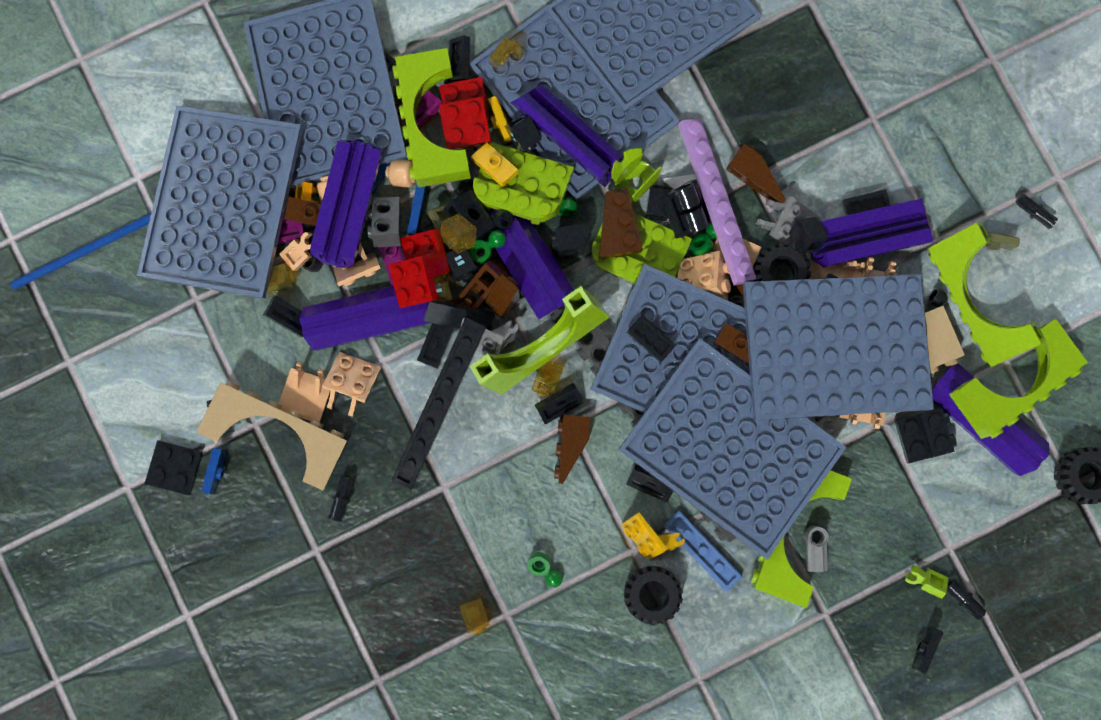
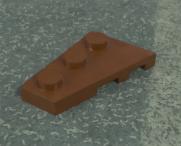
[598,188,643,260]

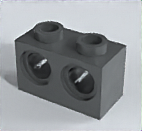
[368,197,402,247]

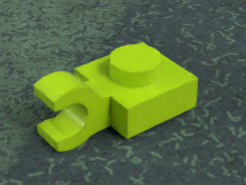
[905,565,949,599]

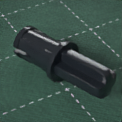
[1015,194,1058,229]
[328,476,354,522]
[947,579,986,620]

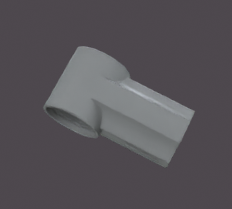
[803,526,829,572]

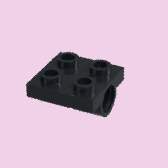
[660,179,711,238]

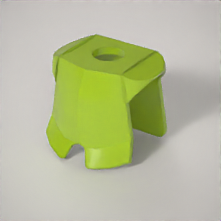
[611,148,662,204]

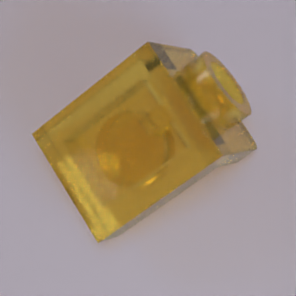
[489,37,523,70]
[532,361,564,397]
[459,598,490,635]

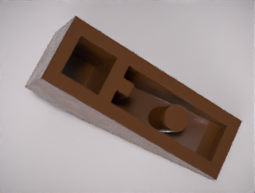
[726,144,786,203]
[453,258,510,309]

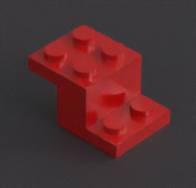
[439,77,492,149]
[388,228,450,308]

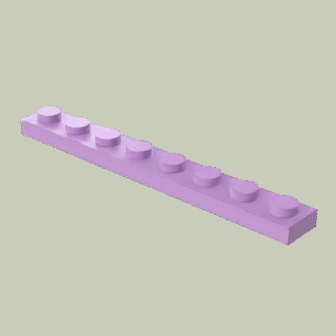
[678,118,757,285]

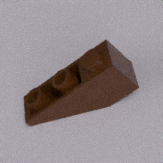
[485,274,520,320]
[554,415,591,484]

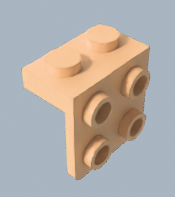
[677,251,731,301]

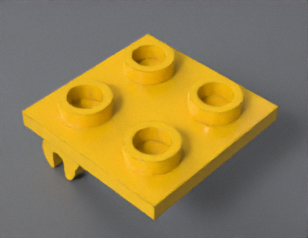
[621,512,685,560]

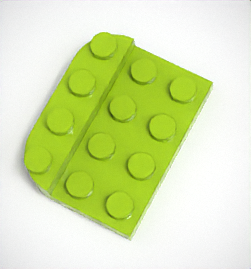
[473,142,574,224]
[591,213,692,285]

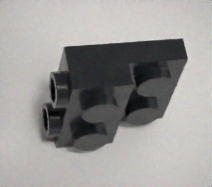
[895,408,957,464]

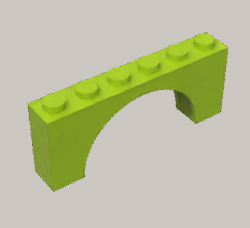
[392,48,471,188]
[928,222,1045,367]
[470,286,610,395]
[949,318,1088,439]
[750,470,852,608]

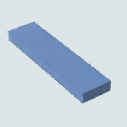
[663,510,743,592]

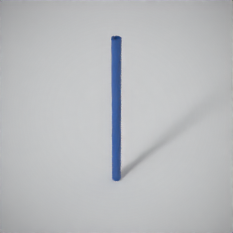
[10,213,151,290]

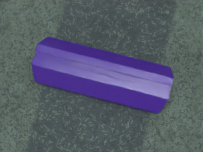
[511,84,623,187]
[310,140,383,268]
[810,198,934,268]
[488,209,574,320]
[299,286,429,351]
[932,363,1050,476]

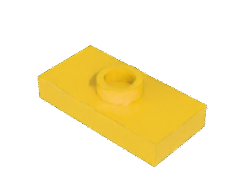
[488,96,512,144]
[471,142,518,187]

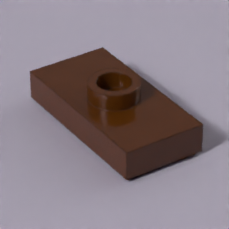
[284,197,321,227]
[714,323,749,364]

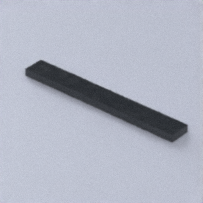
[391,317,487,490]

